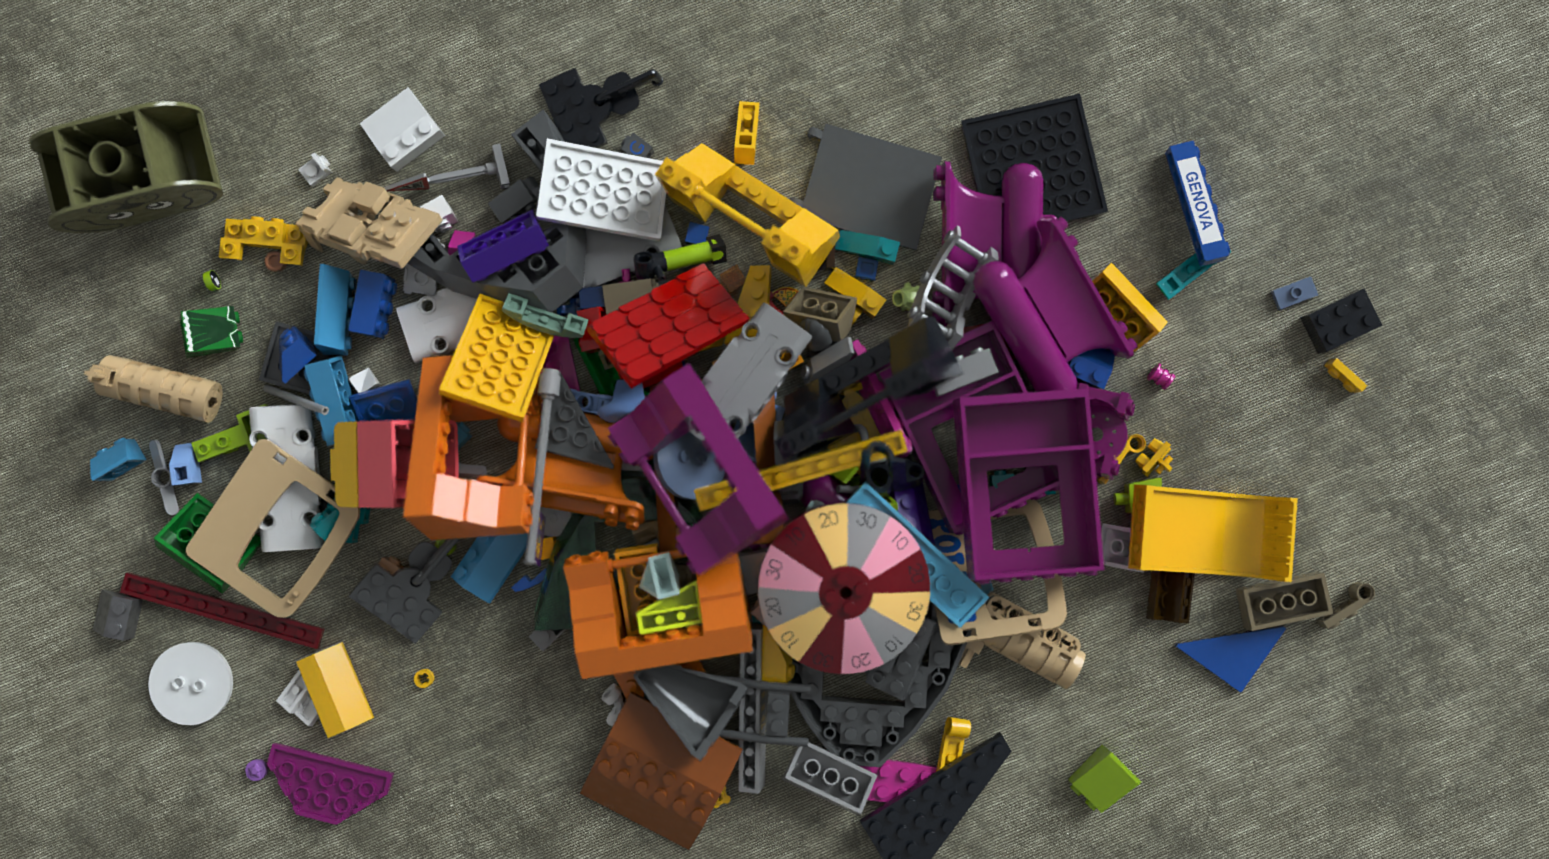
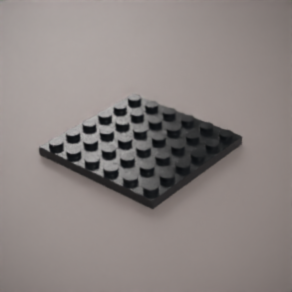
[960,93,1108,222]

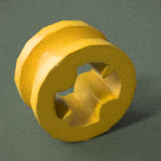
[414,669,434,688]

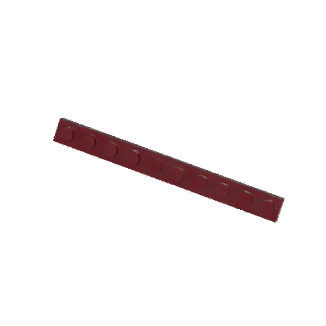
[120,572,325,649]

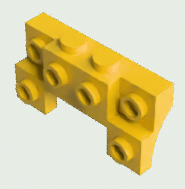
[219,216,308,266]

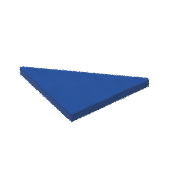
[1175,626,1286,693]

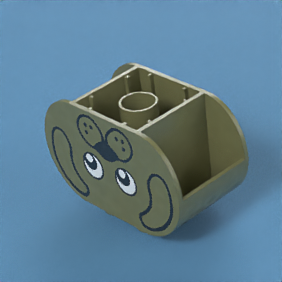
[29,101,223,233]

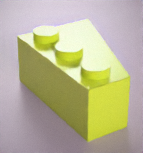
[635,580,702,634]

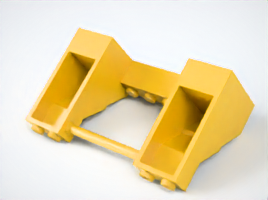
[654,143,840,287]

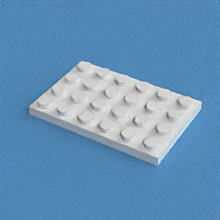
[536,139,666,242]

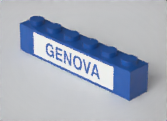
[1165,140,1230,267]

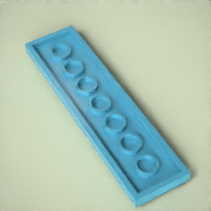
[845,482,989,628]

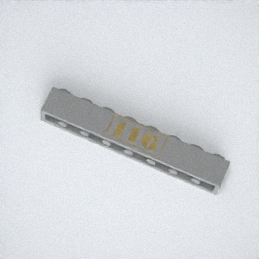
[739,623,766,794]

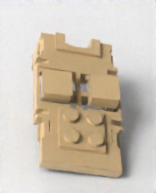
[296,177,443,269]

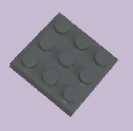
[259,321,332,394]

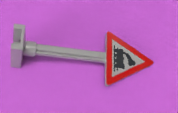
[384,144,510,191]

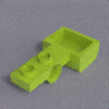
[191,404,269,462]

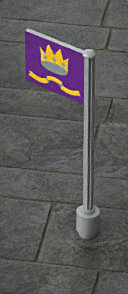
[523,368,561,567]

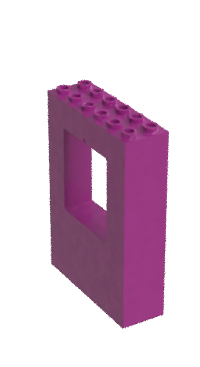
[877,321,1059,535]
[953,388,1104,584]

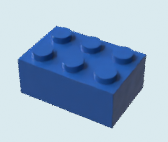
[348,270,397,339]

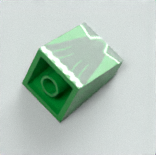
[180,306,243,359]

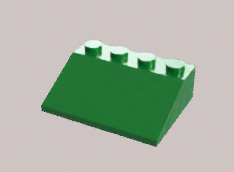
[154,493,261,594]

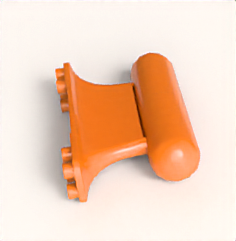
[476,407,653,530]

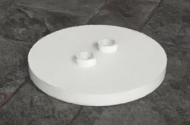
[148,642,233,725]

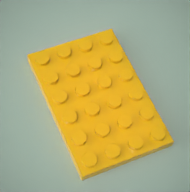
[438,294,554,422]

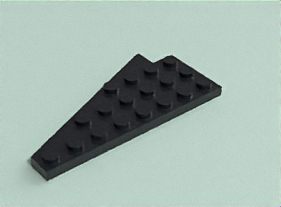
[859,732,1012,859]

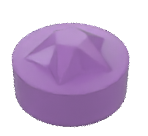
[245,759,268,781]

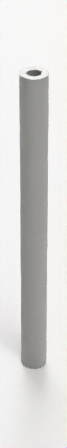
[263,384,329,415]

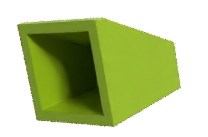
[1068,745,1141,813]

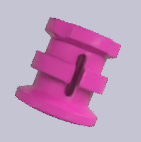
[1147,363,1175,390]

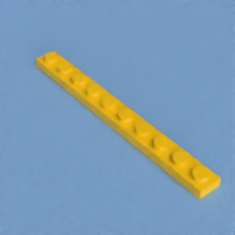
[694,429,908,511]

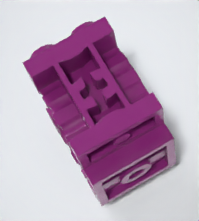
[1078,383,1135,481]

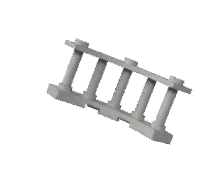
[907,226,999,350]

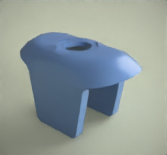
[598,380,645,423]

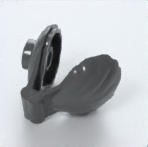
[800,318,837,358]

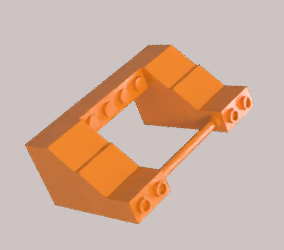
[403,355,542,540]
[563,550,752,679]

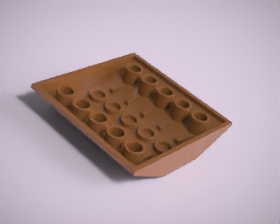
[580,691,743,850]

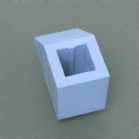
[169,443,202,486]

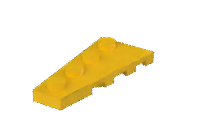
[724,265,772,346]

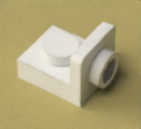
[298,153,332,187]

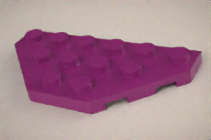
[267,743,394,825]

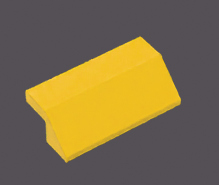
[296,642,374,738]

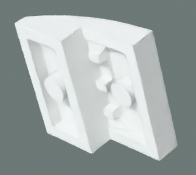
[276,670,319,726]

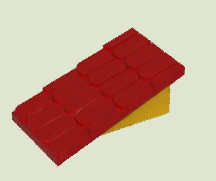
[587,263,750,389]

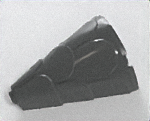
[633,664,748,761]

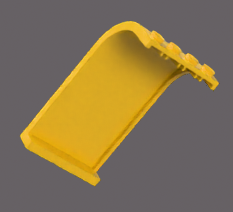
[1128,485,1298,582]

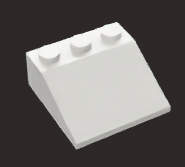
[360,87,445,172]

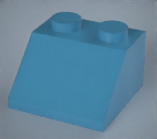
[90,437,147,481]

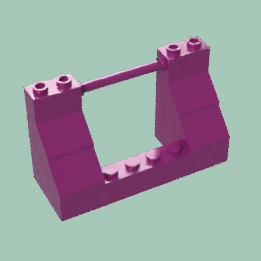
[608,364,789,576]

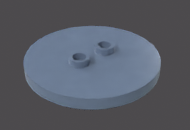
[653,432,725,500]

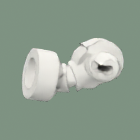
[602,683,625,726]

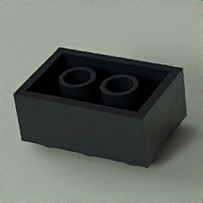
[1300,289,1382,354]

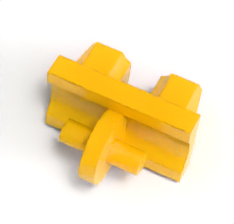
[1135,438,1173,477]

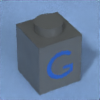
[621,132,654,158]

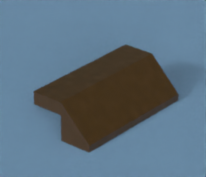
[1146,570,1195,623]

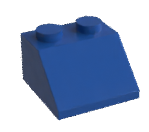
[279,326,316,384]
[1068,348,1115,390]

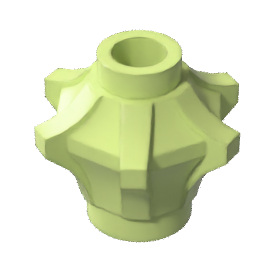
[892,282,920,311]

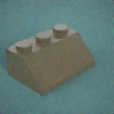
[783,287,857,342]

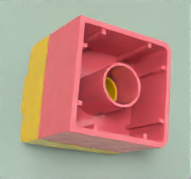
[330,420,459,508]

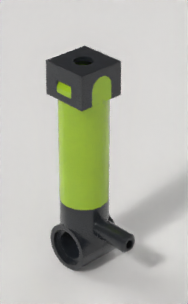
[633,234,727,282]

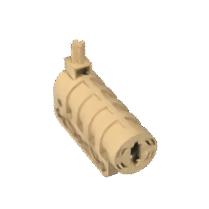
[84,355,223,423]
[959,592,1085,689]

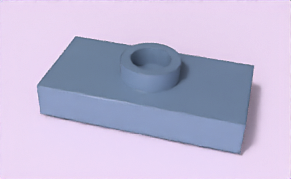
[1271,276,1318,310]

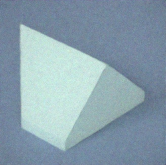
[639,552,680,600]

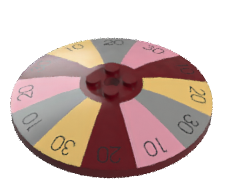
[758,503,930,674]

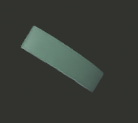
[502,293,589,338]

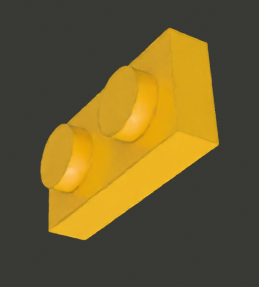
[1324,358,1368,393]

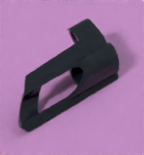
[860,441,925,500]

